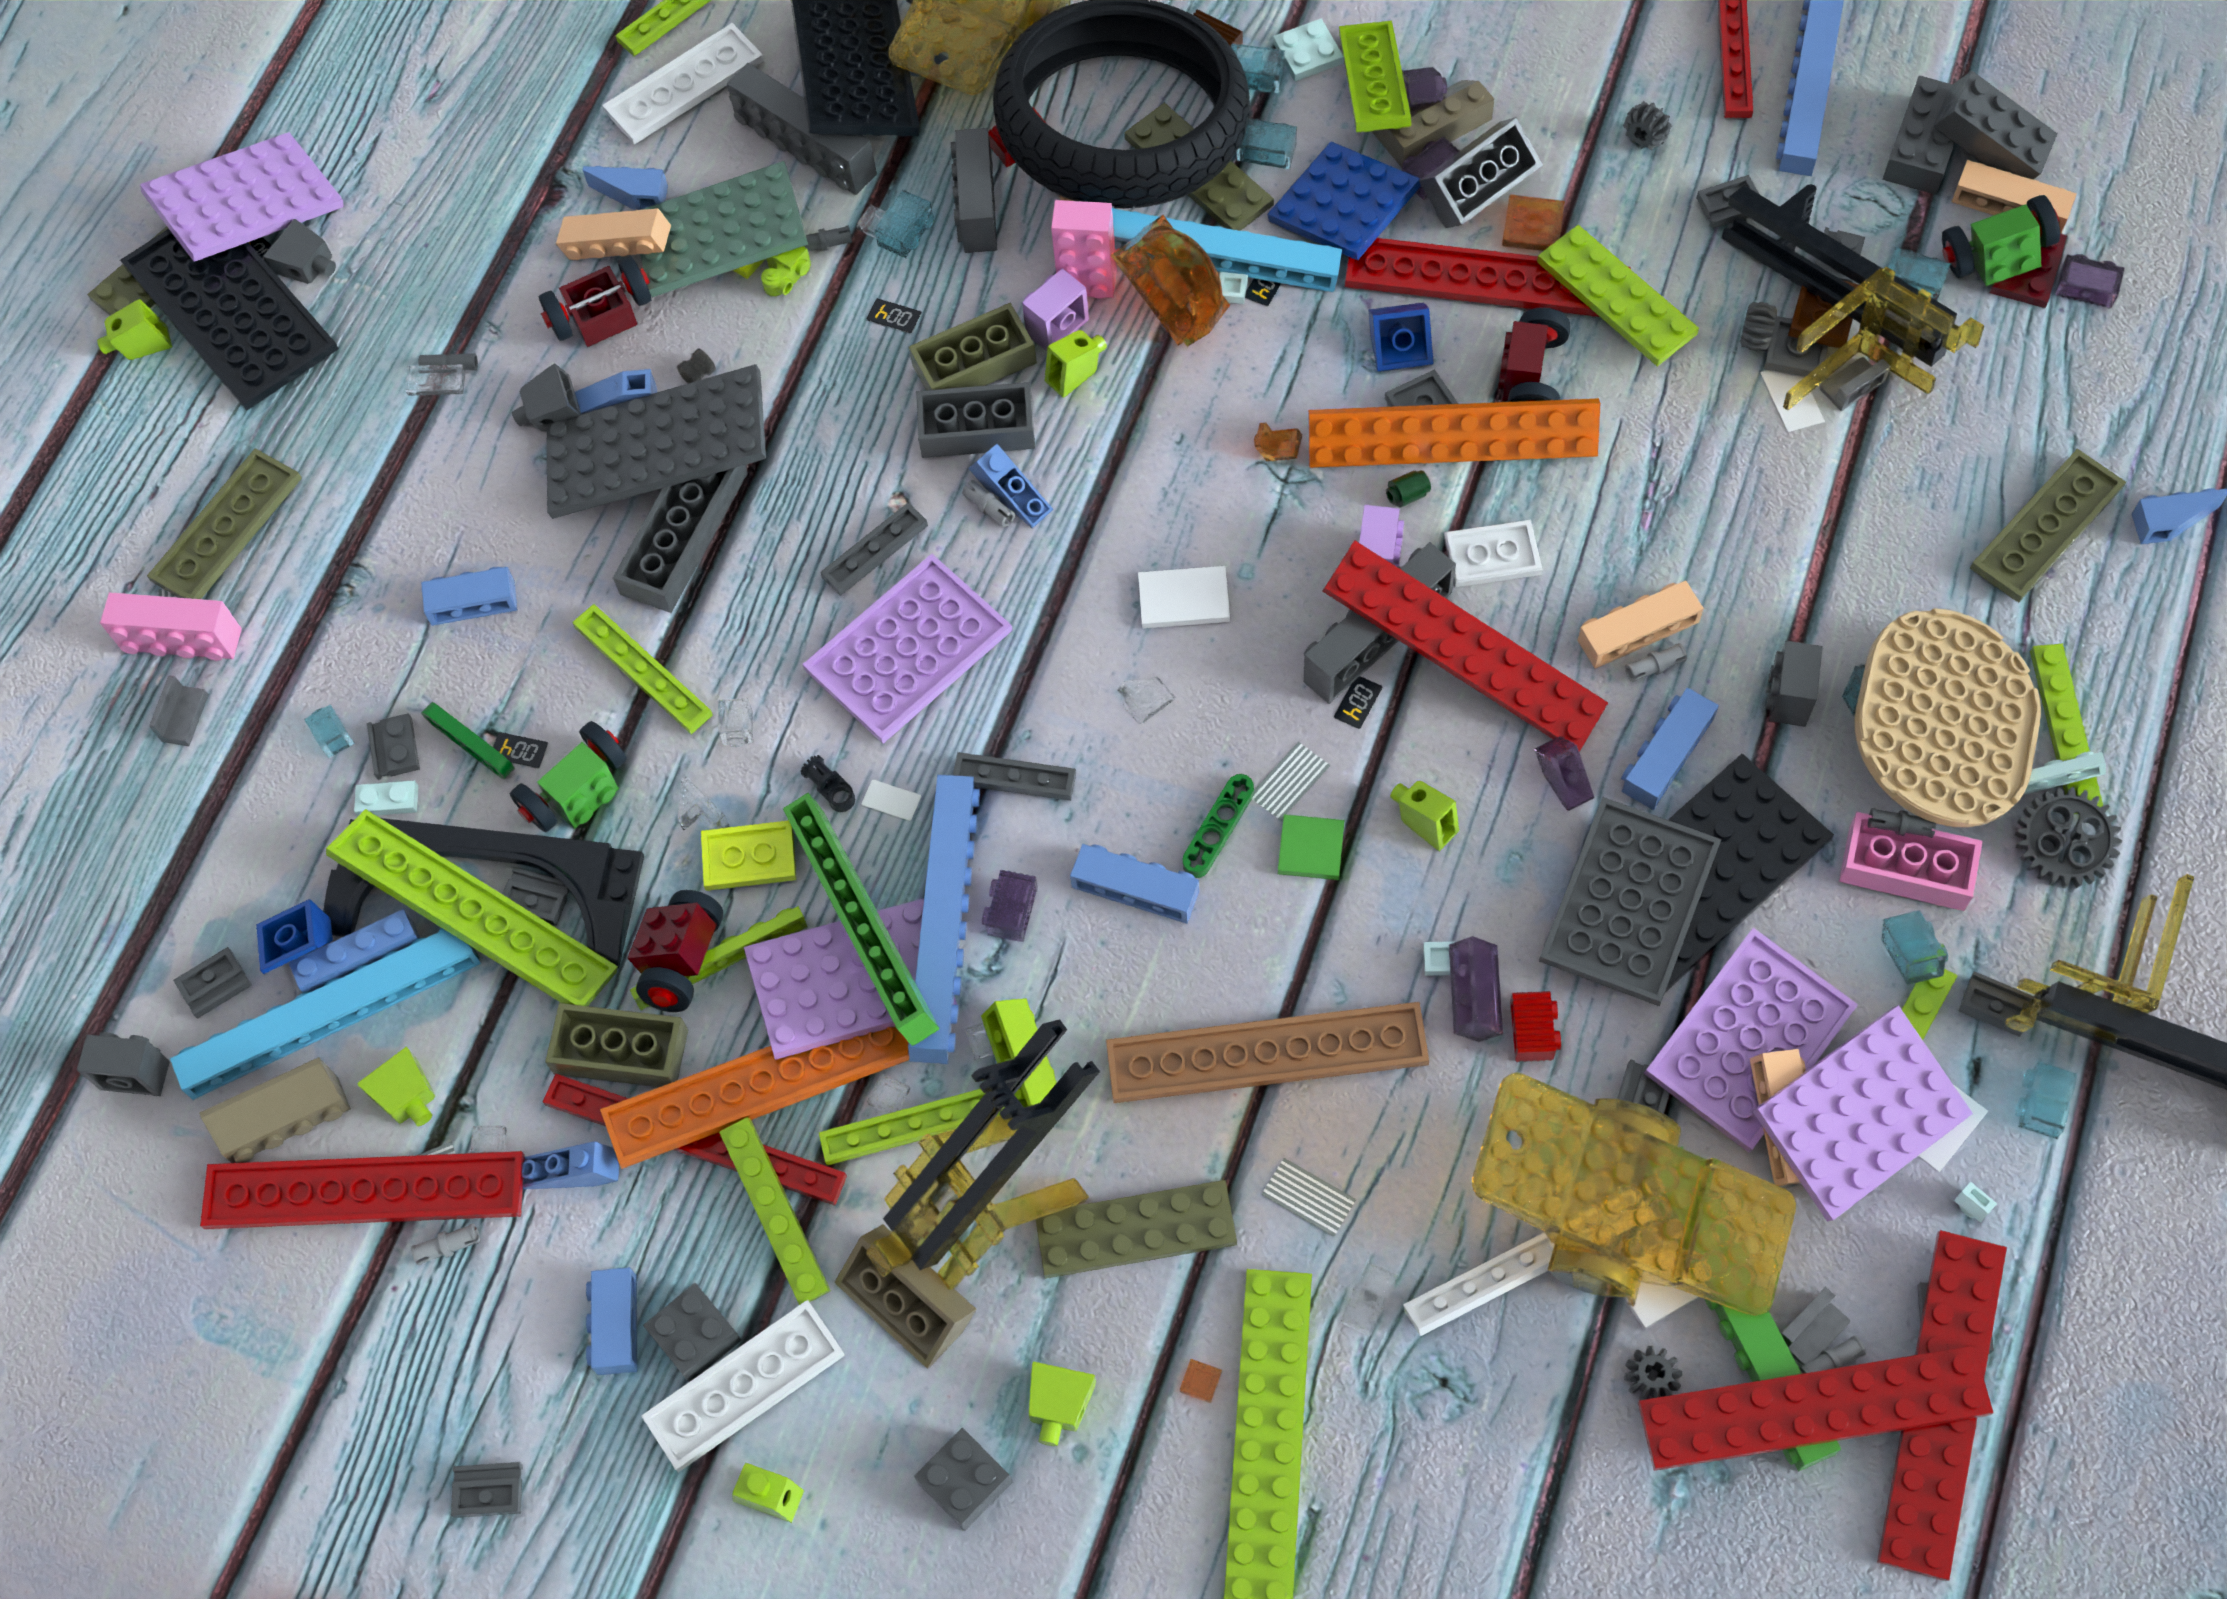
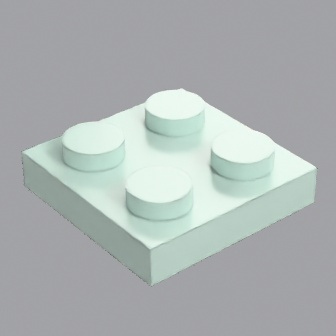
[1273,18,1344,81]

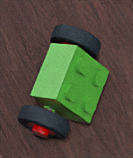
[1942,195,2060,286]
[509,721,627,832]

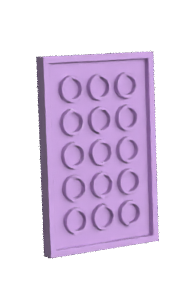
[140,132,343,262]
[802,554,1013,744]
[744,899,957,1060]
[1644,928,1858,1153]
[1752,1005,1973,1222]

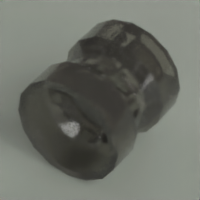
[676,348,716,383]

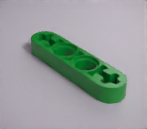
[421,702,515,779]
[1182,774,1254,878]

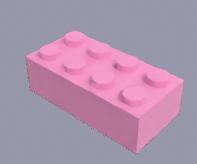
[1051,200,1117,299]
[100,592,242,661]
[1839,812,1983,911]

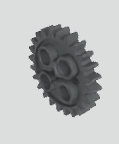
[2015,787,2122,888]

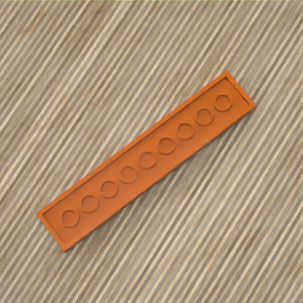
[1308,398,1601,468]
[600,1026,909,1169]

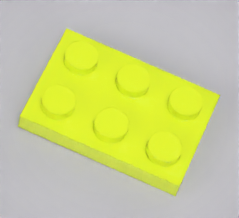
[701,820,797,891]

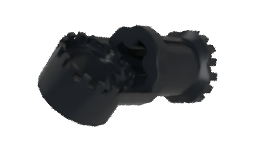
[800,755,855,812]

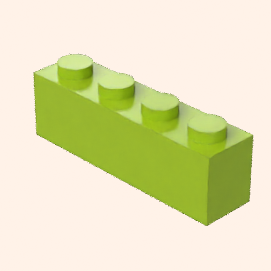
[981,998,1057,1107]

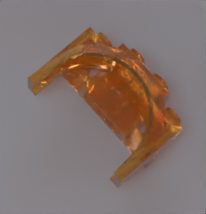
[1111,215,1230,347]

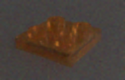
[1502,194,1565,251]

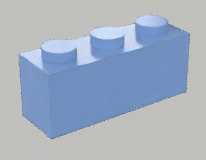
[421,567,518,626]
[586,1267,637,1375]

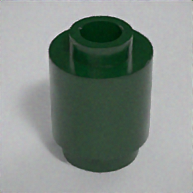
[1386,470,1431,508]

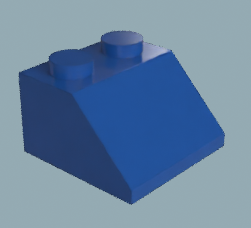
[1368,302,1434,371]
[256,899,333,974]

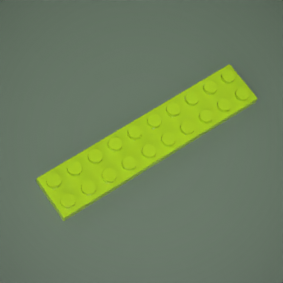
[326,809,618,1006]
[1224,1269,1312,1599]

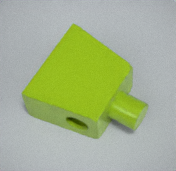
[97,299,172,360]
[1044,330,1107,398]
[1390,781,1459,852]
[357,1046,435,1126]
[1029,1361,1096,1447]
[732,1463,804,1523]

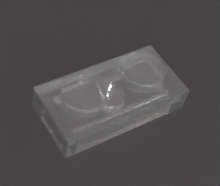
[405,364,466,396]

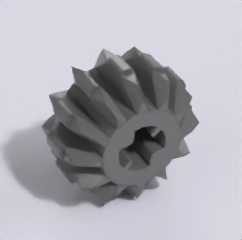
[1623,101,1672,150]
[1740,302,1777,351]
[1624,1346,1682,1401]

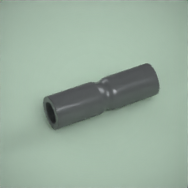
[418,353,478,372]

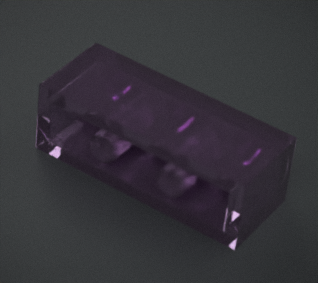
[1449,936,1503,1042]

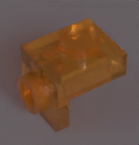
[1254,422,1303,462]

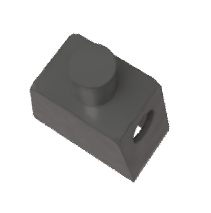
[263,219,336,284]
[512,363,581,432]

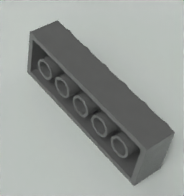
[727,63,877,195]
[613,465,748,613]
[1303,542,1456,704]

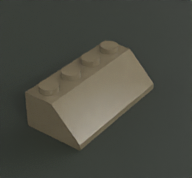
[1372,80,1494,168]
[199,1057,351,1163]
[834,1224,977,1369]

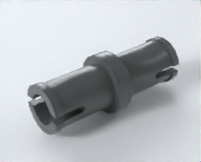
[804,225,852,252]
[1868,808,1936,838]

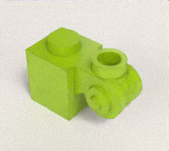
[761,246,811,296]

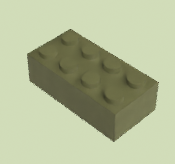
[908,302,1037,390]
[545,1003,688,1087]

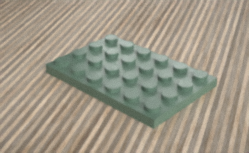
[640,161,808,297]

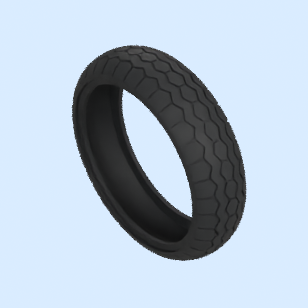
[993,0,1250,209]

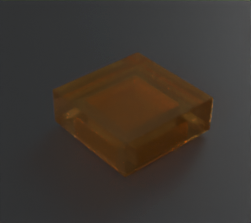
[1180,1359,1222,1403]

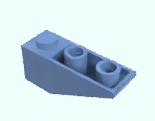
[582,166,668,210]
[575,369,657,414]
[968,444,1054,528]
[2131,488,2227,545]
[522,1141,619,1190]

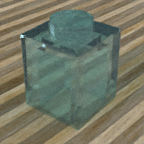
[304,704,355,758]

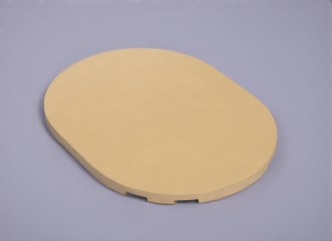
[1855,608,2041,827]

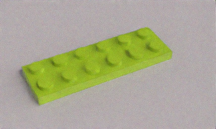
[1339,20,1411,132]
[1537,225,1699,367]

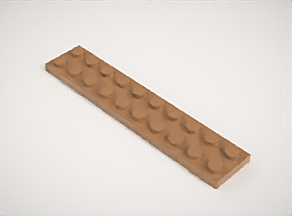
[1106,1002,1429,1103]

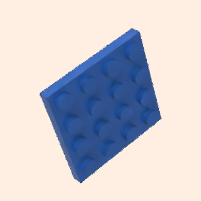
[1267,141,1421,260]

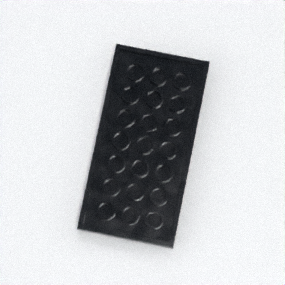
[790,0,920,137]
[120,229,339,411]
[1664,754,1834,994]

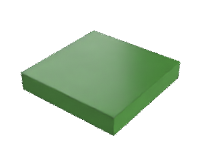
[1278,814,1345,880]

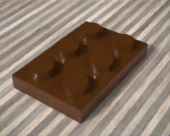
[1788,281,1861,350]

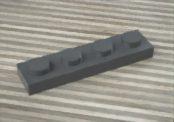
[820,503,928,596]
[953,752,1076,801]

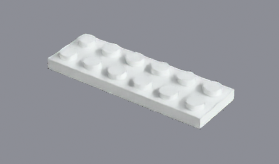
[602,23,764,145]
[641,1300,845,1473]

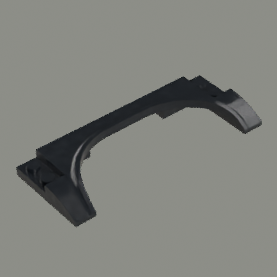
[323,818,644,968]

